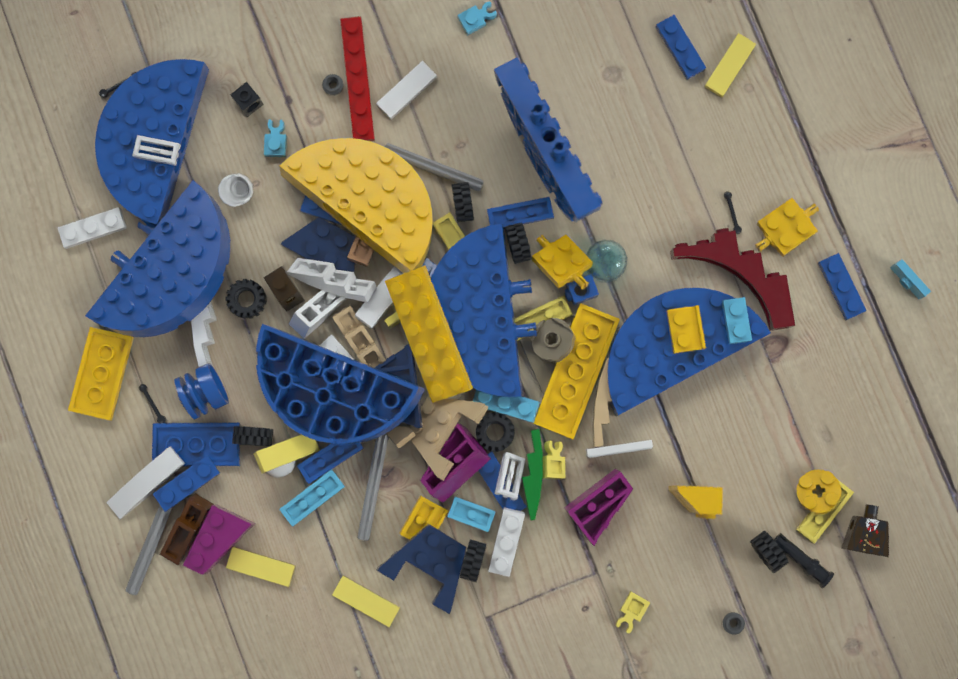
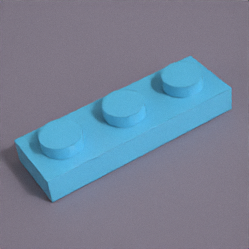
[472,390,540,423]
[279,469,345,527]

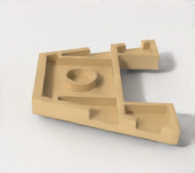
[408,396,489,481]

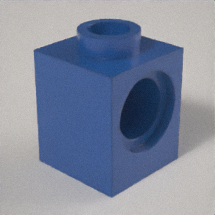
[564,274,599,306]

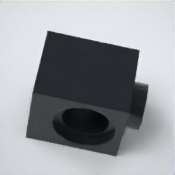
[230,82,264,117]

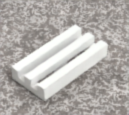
[132,135,181,166]
[495,452,526,501]

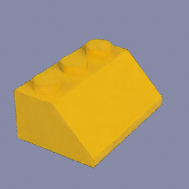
[668,486,723,519]

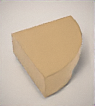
[386,426,416,449]

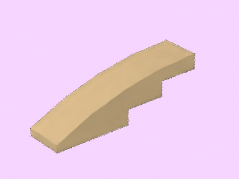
[332,305,386,368]
[592,358,612,447]

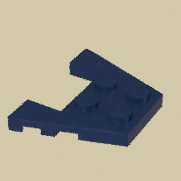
[376,524,466,614]

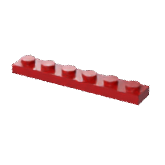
[340,16,375,141]

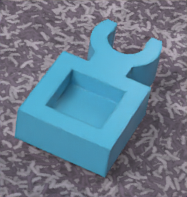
[457,1,497,35]
[264,120,287,157]

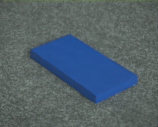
[152,423,240,467]

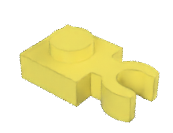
[543,441,566,480]
[616,591,650,633]

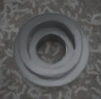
[322,74,344,96]
[722,612,745,635]

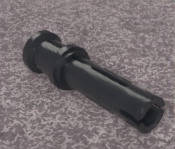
[774,533,834,588]

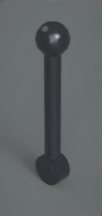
[99,72,136,98]
[724,191,742,235]
[139,384,166,423]

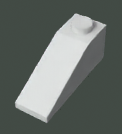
[289,290,347,339]

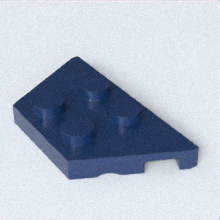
[281,217,356,274]
[374,344,423,428]

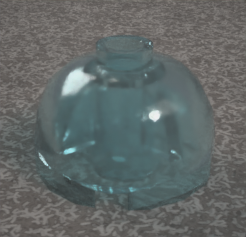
[586,240,628,283]

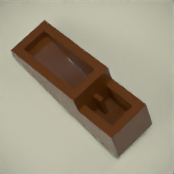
[159,493,214,565]

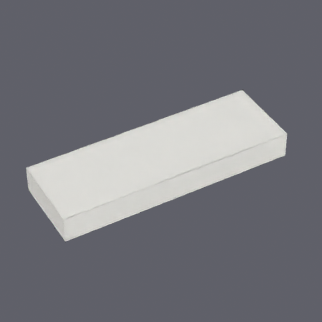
[376,61,437,120]
[585,440,653,458]

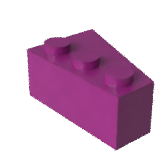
[420,422,491,503]
[564,468,633,546]
[183,505,256,575]

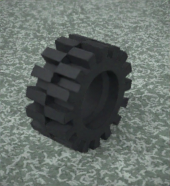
[451,182,474,223]
[505,222,532,264]
[225,279,267,319]
[476,412,515,452]
[232,426,273,447]
[750,530,789,573]
[459,539,487,582]

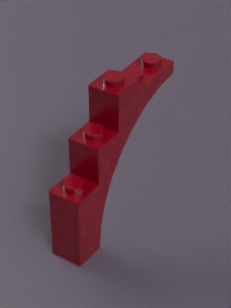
[670,228,795,331]

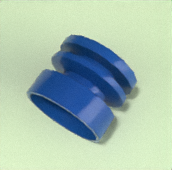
[174,363,229,420]

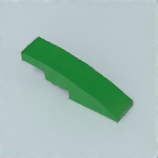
[522,429,543,520]

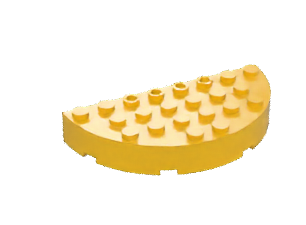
[279,138,432,273]

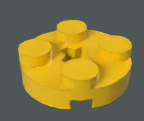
[796,469,841,514]

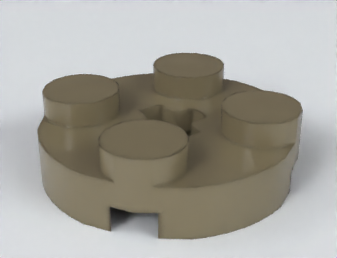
[531,318,575,362]

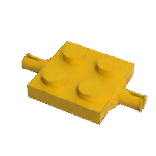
[755,198,819,257]
[532,234,593,289]

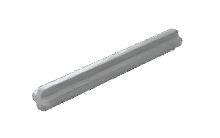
[385,143,483,191]
[358,434,388,541]
[125,505,173,595]

